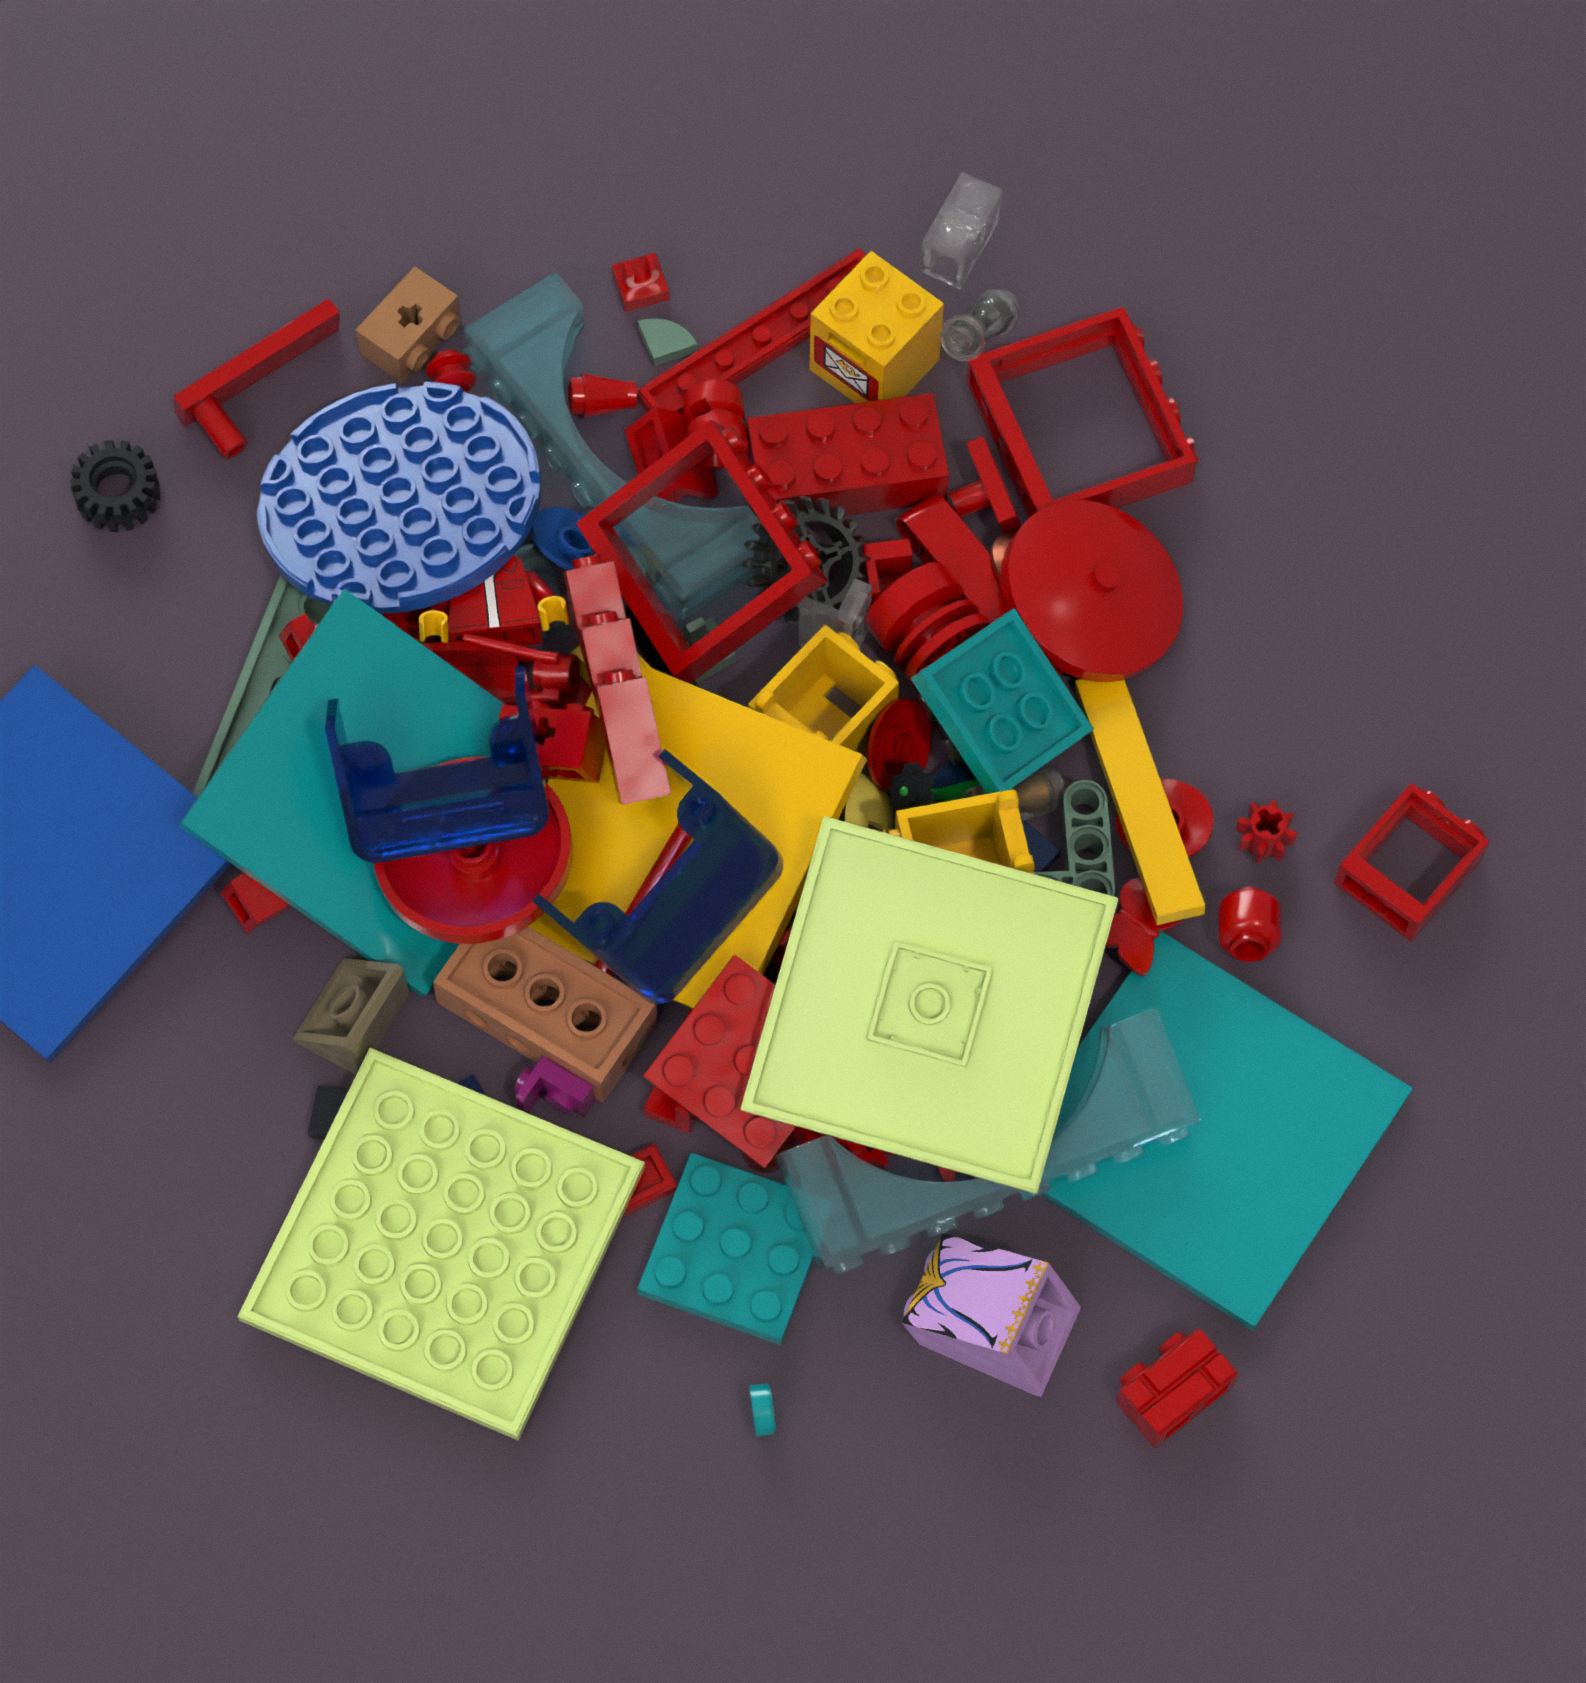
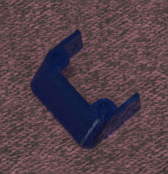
[325,666,549,863]
[532,749,783,1004]

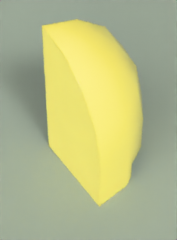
[844,772,894,833]

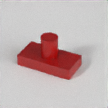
[949,436,1022,534]

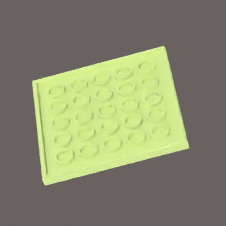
[237,1048,645,1441]

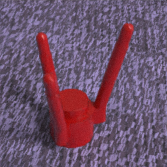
[461,633,580,706]

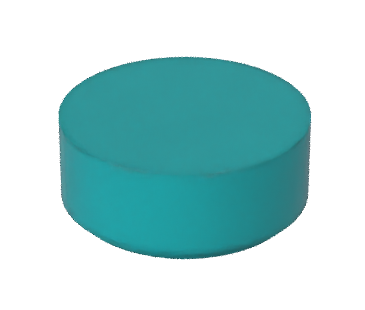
[749,1383,776,1437]

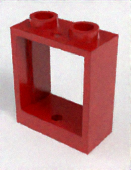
[1334,782,1490,942]

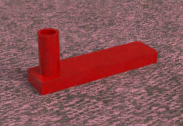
[173,298,340,459]

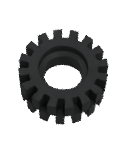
[70,440,161,532]

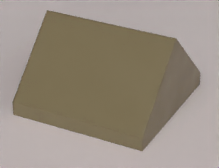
[292,958,410,1075]

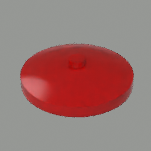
[1001,500,1183,682]
[373,757,573,944]

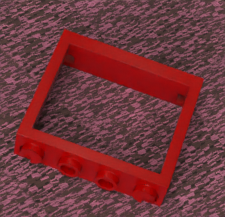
[966,306,1199,519]
[576,419,828,683]

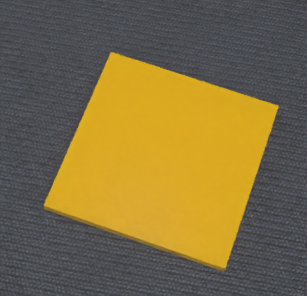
[528,663,867,1009]

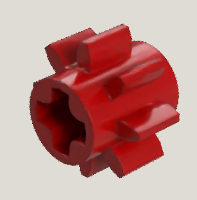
[1235,800,1298,863]

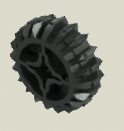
[742,496,871,626]

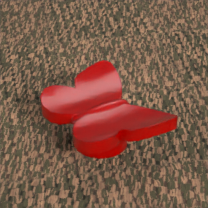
[1105,878,1185,977]

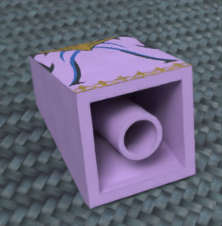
[901,1233,1081,1397]

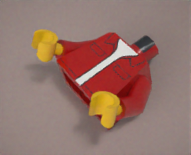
[419,556,570,646]

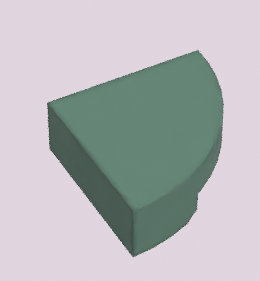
[638,318,697,367]

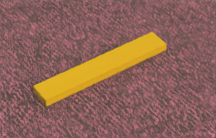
[1075,679,1205,925]

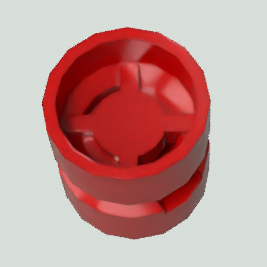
[682,380,749,470]

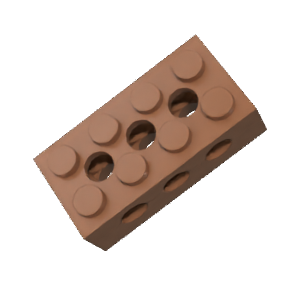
[433,926,657,1103]

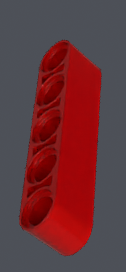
[895,493,1064,676]

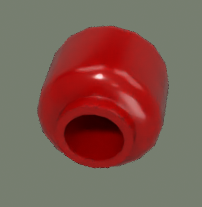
[1218,887,1282,962]

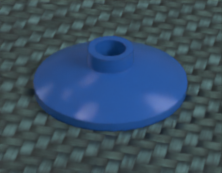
[531,507,596,571]

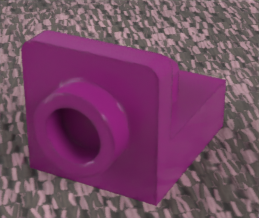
[514,1056,596,1118]

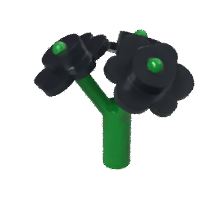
[888,762,986,812]

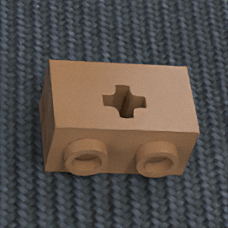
[355,266,461,383]

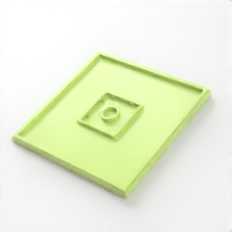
[740,816,1118,1194]

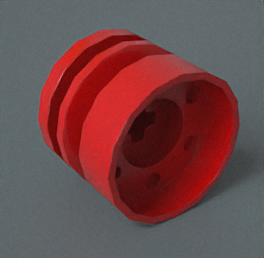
[865,561,991,689]

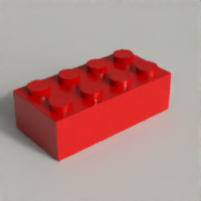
[747,393,949,523]

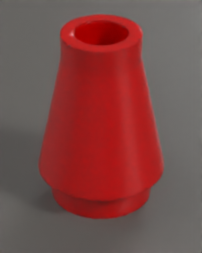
[567,372,637,419]

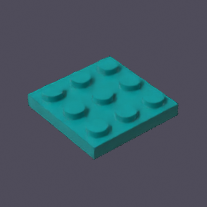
[910,608,1094,794]
[637,1152,833,1345]

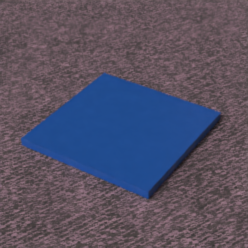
[0,665,231,1063]

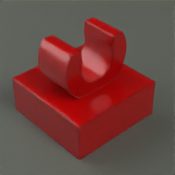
[611,253,670,312]

